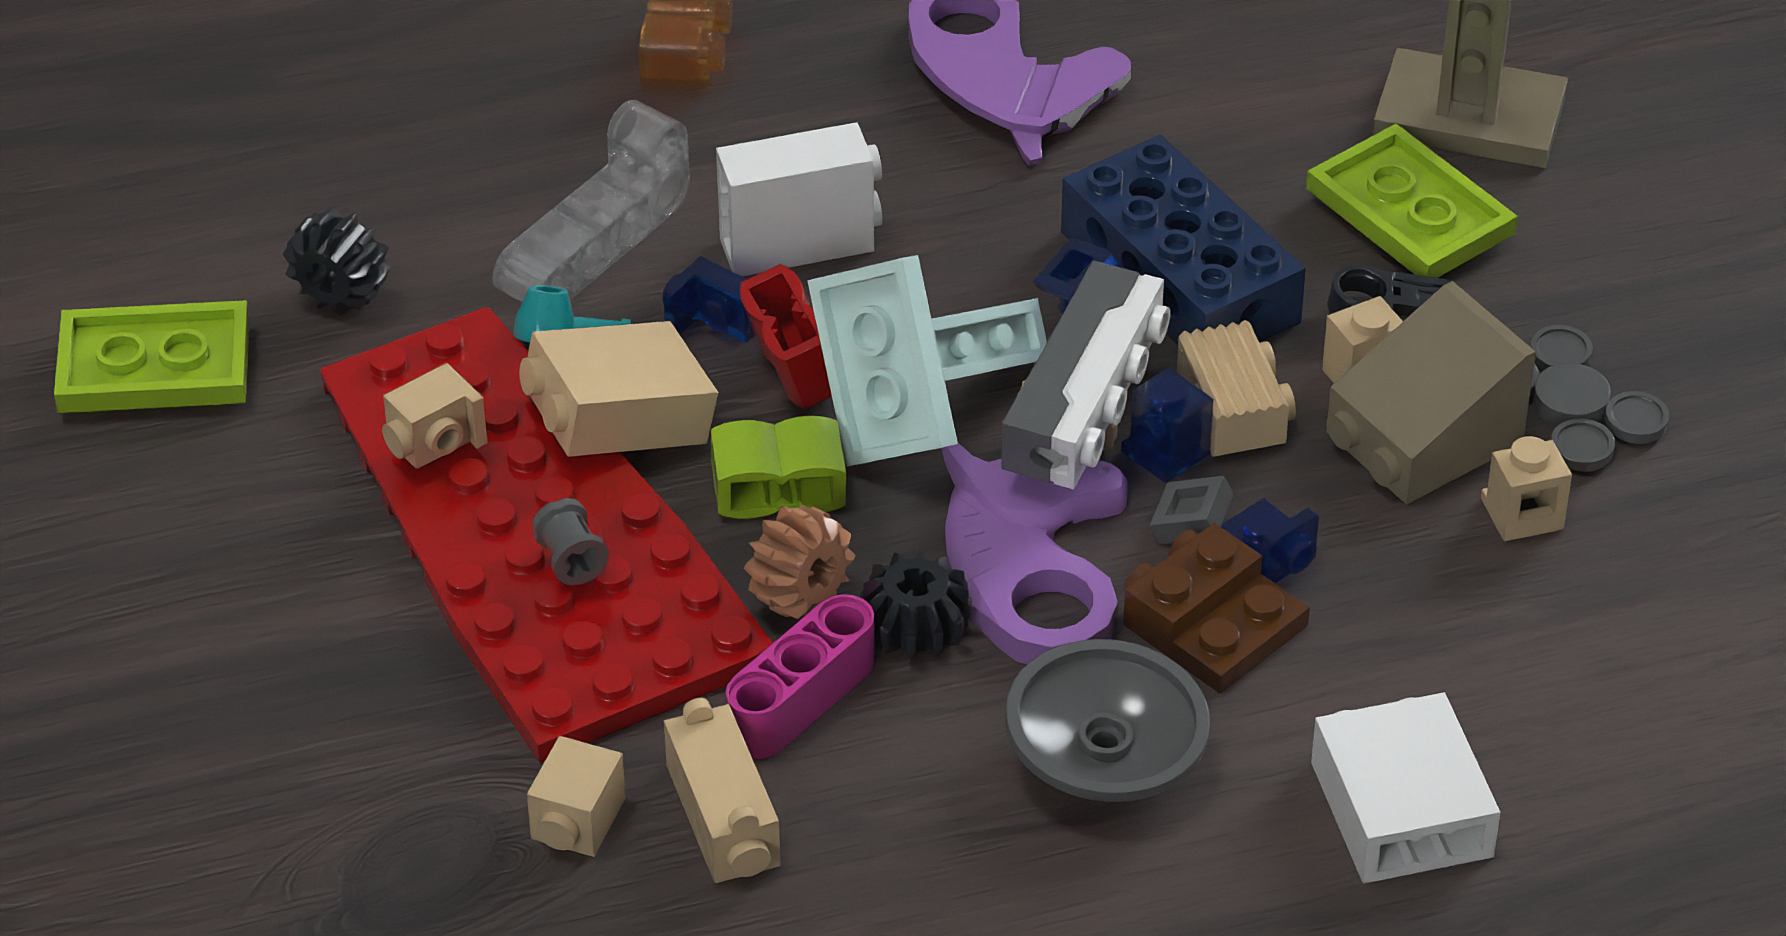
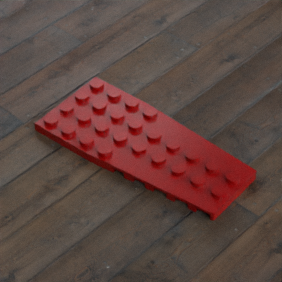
[320,307,773,763]

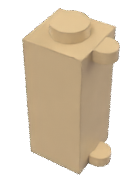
[664,698,781,884]

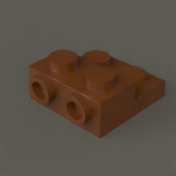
[1123,523,1310,694]

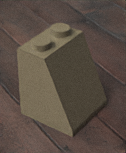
[1326,281,1536,505]

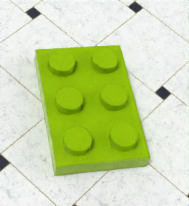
[1306,124,1518,278]
[54,300,250,413]

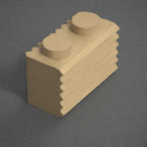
[1177,320,1296,457]

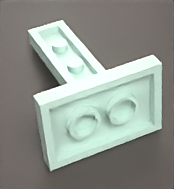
[807,255,1047,466]

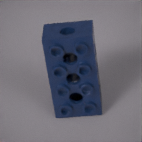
[1061,134,1306,345]

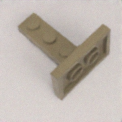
[1372,0,1568,168]

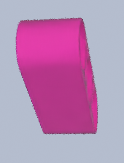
[725,594,875,759]

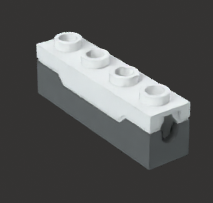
[1001,260,1170,490]

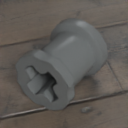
[532,498,610,585]

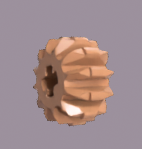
[743,505,856,619]

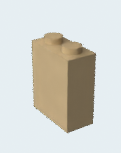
[519,321,719,457]

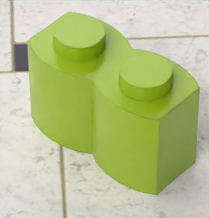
[711,416,846,519]

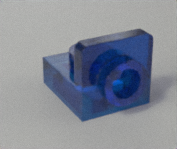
[662,256,755,343]
[1221,498,1319,584]

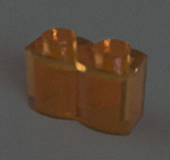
[639,0,733,88]

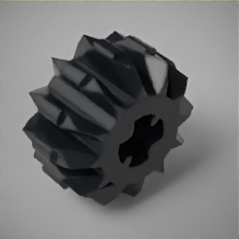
[282,207,391,315]
[860,550,972,660]

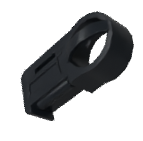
[1327,265,1451,321]

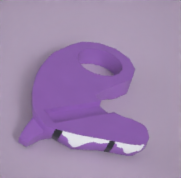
[908,0,1131,166]

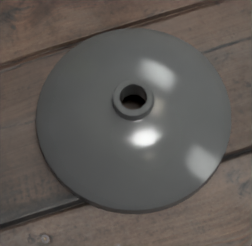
[1005,639,1210,802]

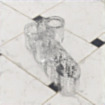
[492,100,690,302]

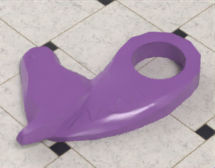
[941,443,1128,664]

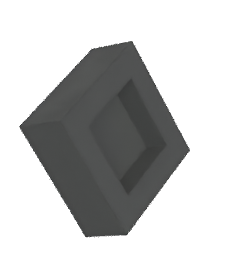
[1149,476,1234,544]

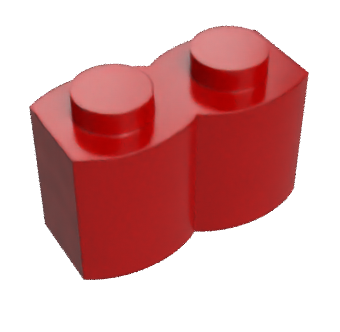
[740,264,832,409]

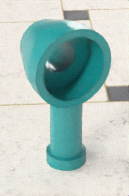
[513,285,631,342]

